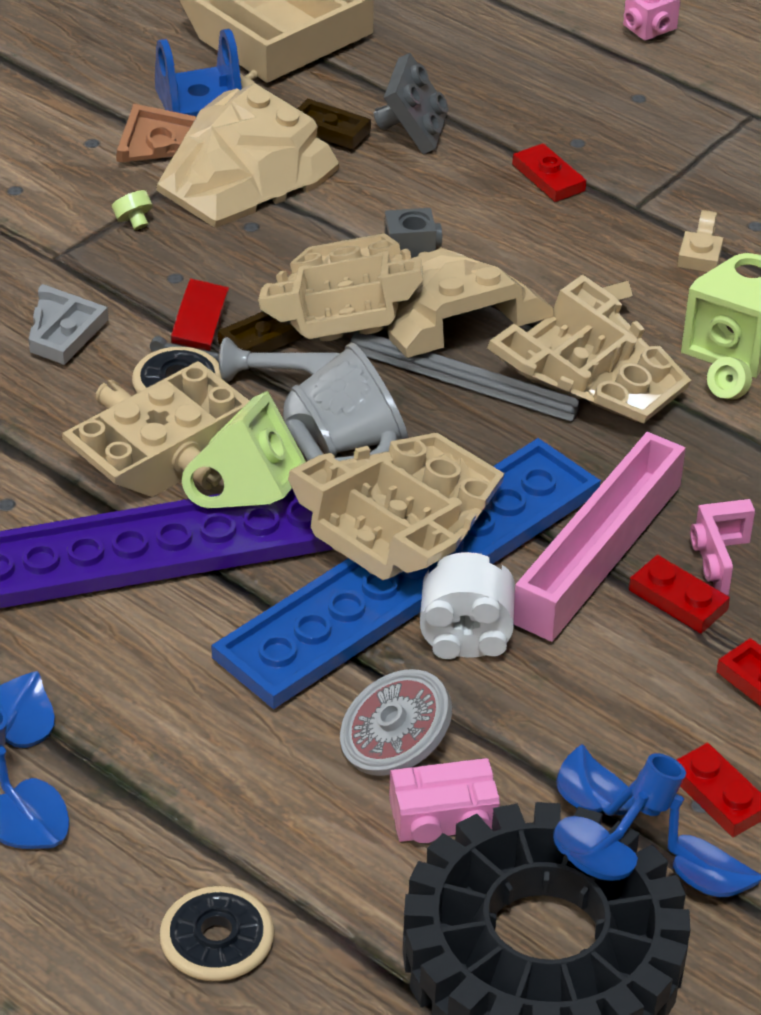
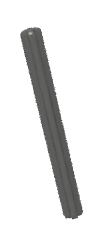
[350,330,580,422]

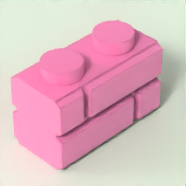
[389,758,500,843]

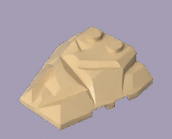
[157,83,339,228]
[258,233,423,341]
[388,247,553,358]
[487,274,691,423]
[288,433,505,580]

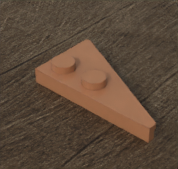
[116,104,196,162]

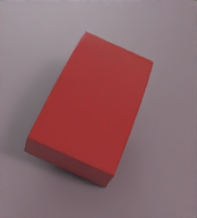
[171,278,229,351]

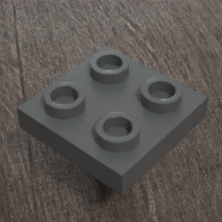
[374,53,449,154]

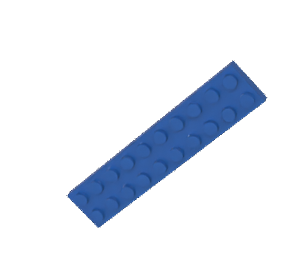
[211,438,601,709]

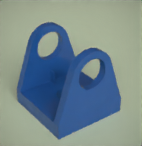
[155,29,242,117]

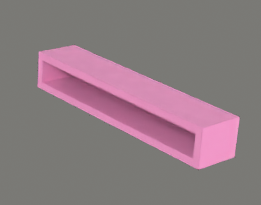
[514,432,686,642]

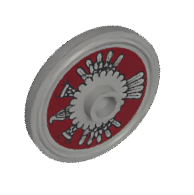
[340,669,452,776]

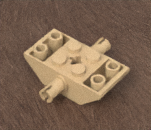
[62,361,250,497]

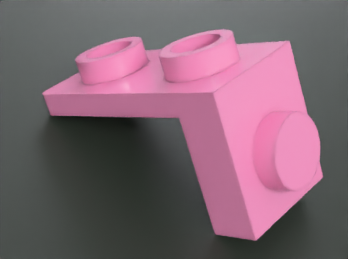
[690,499,755,596]

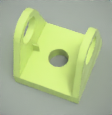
[681,253,761,378]
[182,391,306,508]

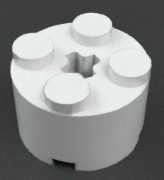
[420,552,515,659]

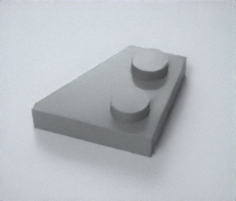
[29,284,109,365]

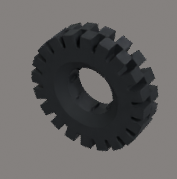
[402,802,690,1015]

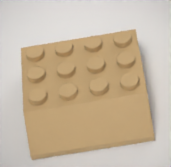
[180,0,374,83]

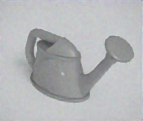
[219,337,408,461]

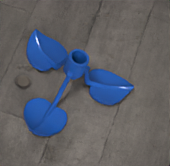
[0,671,69,849]
[553,744,761,897]

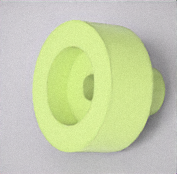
[111,190,153,230]
[707,357,752,399]

